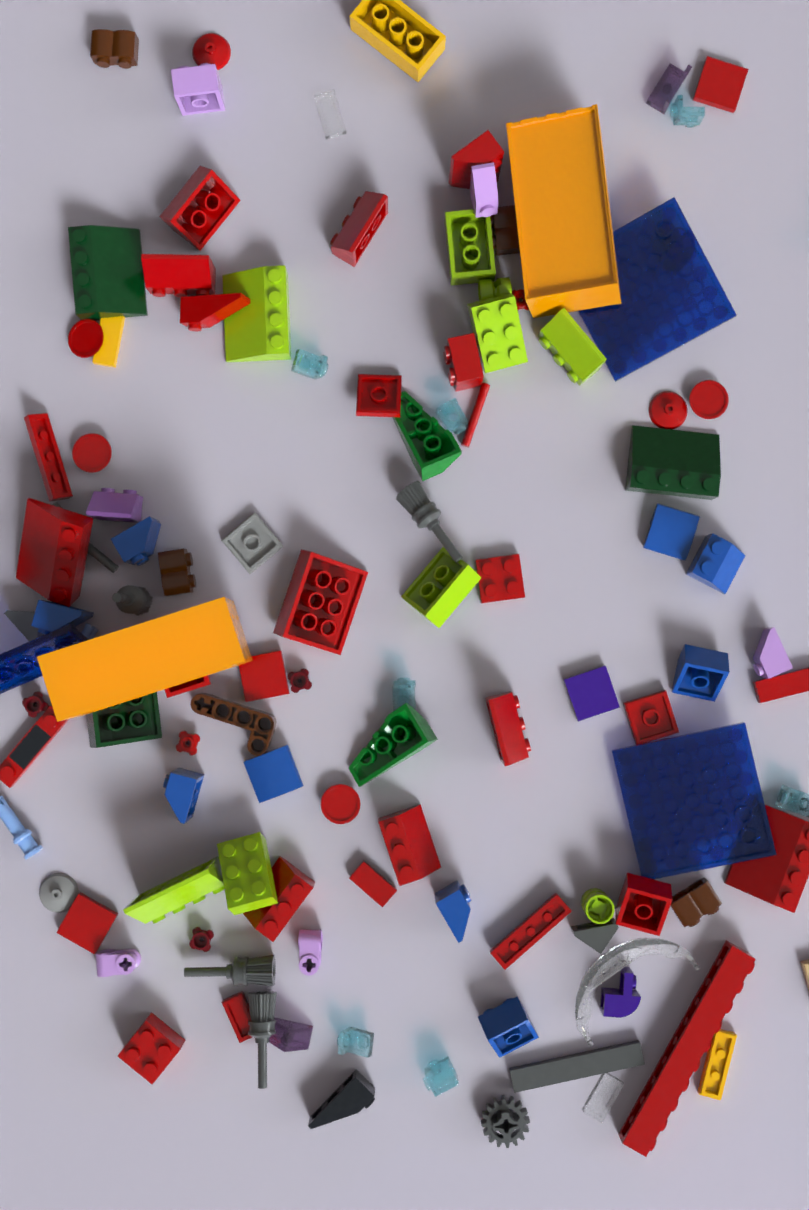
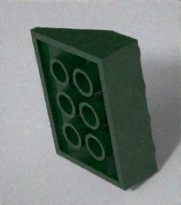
[68,225,148,321]
[625,425,721,500]
[86,692,162,748]

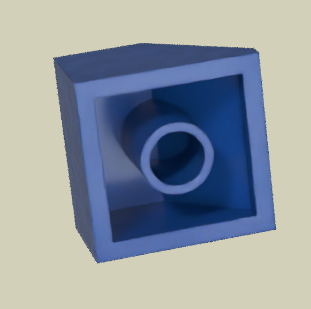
[111,516,161,566]
[686,533,746,594]
[31,600,94,635]
[672,644,730,702]
[163,768,205,824]
[434,881,472,943]
[478,996,539,1058]

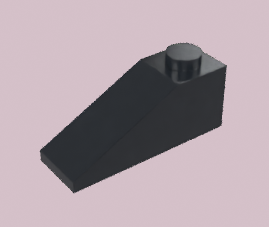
[308,1069,375,1129]

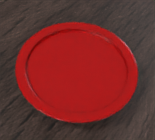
[192,33,231,70]
[68,319,104,358]
[689,380,729,419]
[649,391,688,430]
[72,433,112,473]
[321,784,360,824]

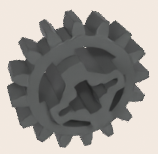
[481,1095,530,1148]

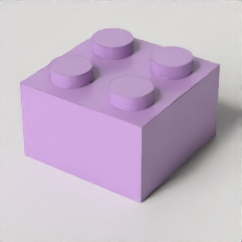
[171,63,225,116]

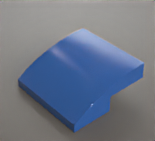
[643,503,700,561]
[243,745,304,803]

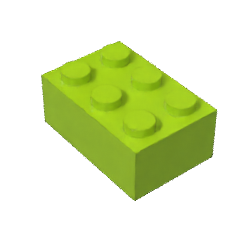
[444,209,496,286]
[467,293,528,373]
[217,832,278,915]

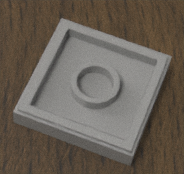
[221,512,283,574]

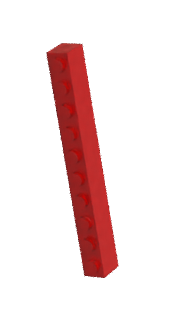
[618,940,756,1157]

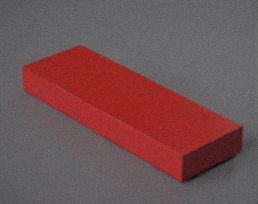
[753,667,809,703]

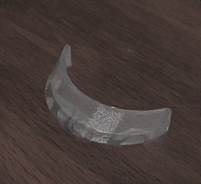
[575,938,700,1047]

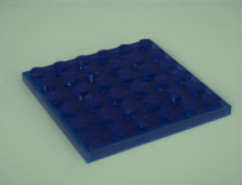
[578,197,737,382]
[612,722,777,879]

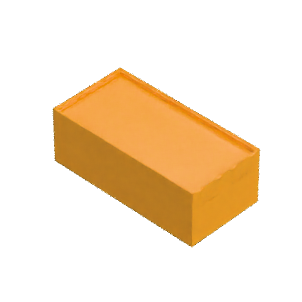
[506,104,621,318]
[37,597,253,722]

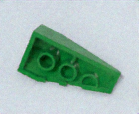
[392,391,462,481]
[348,703,438,787]

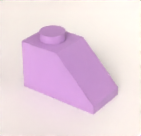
[470,162,498,218]
[753,627,793,679]

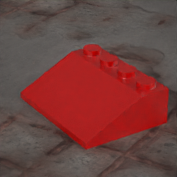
[16,498,94,607]
[273,549,368,655]
[724,801,809,913]

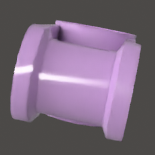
[298,930,323,976]
[95,949,141,977]

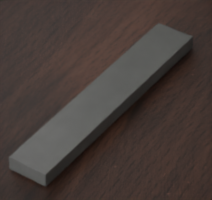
[509,1040,645,1093]

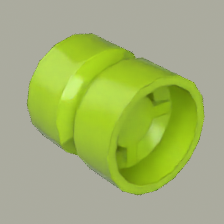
[478,277,512,301]
[581,888,615,924]

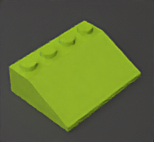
[222,265,291,362]
[123,856,224,924]

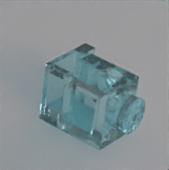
[436,398,468,435]

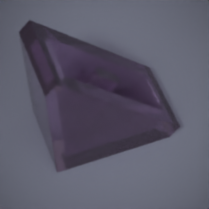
[269,1017,313,1052]

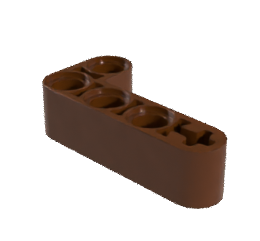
[190,693,276,756]

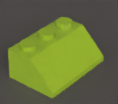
[538,308,607,386]
[401,547,481,628]

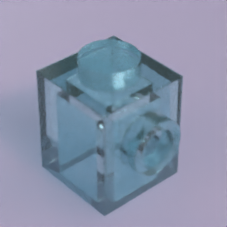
[423,1056,459,1097]

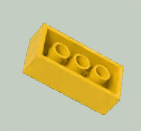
[349,0,446,82]

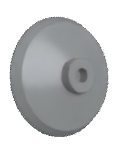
[39,873,79,913]

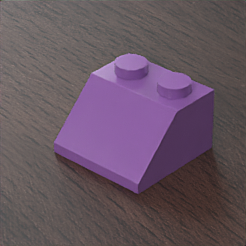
[86,488,143,523]

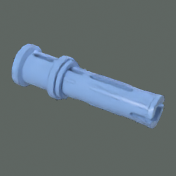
[0,796,43,860]

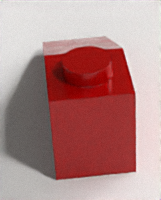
[180,293,250,332]

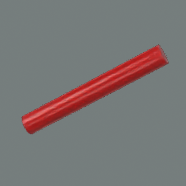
[461,383,490,448]

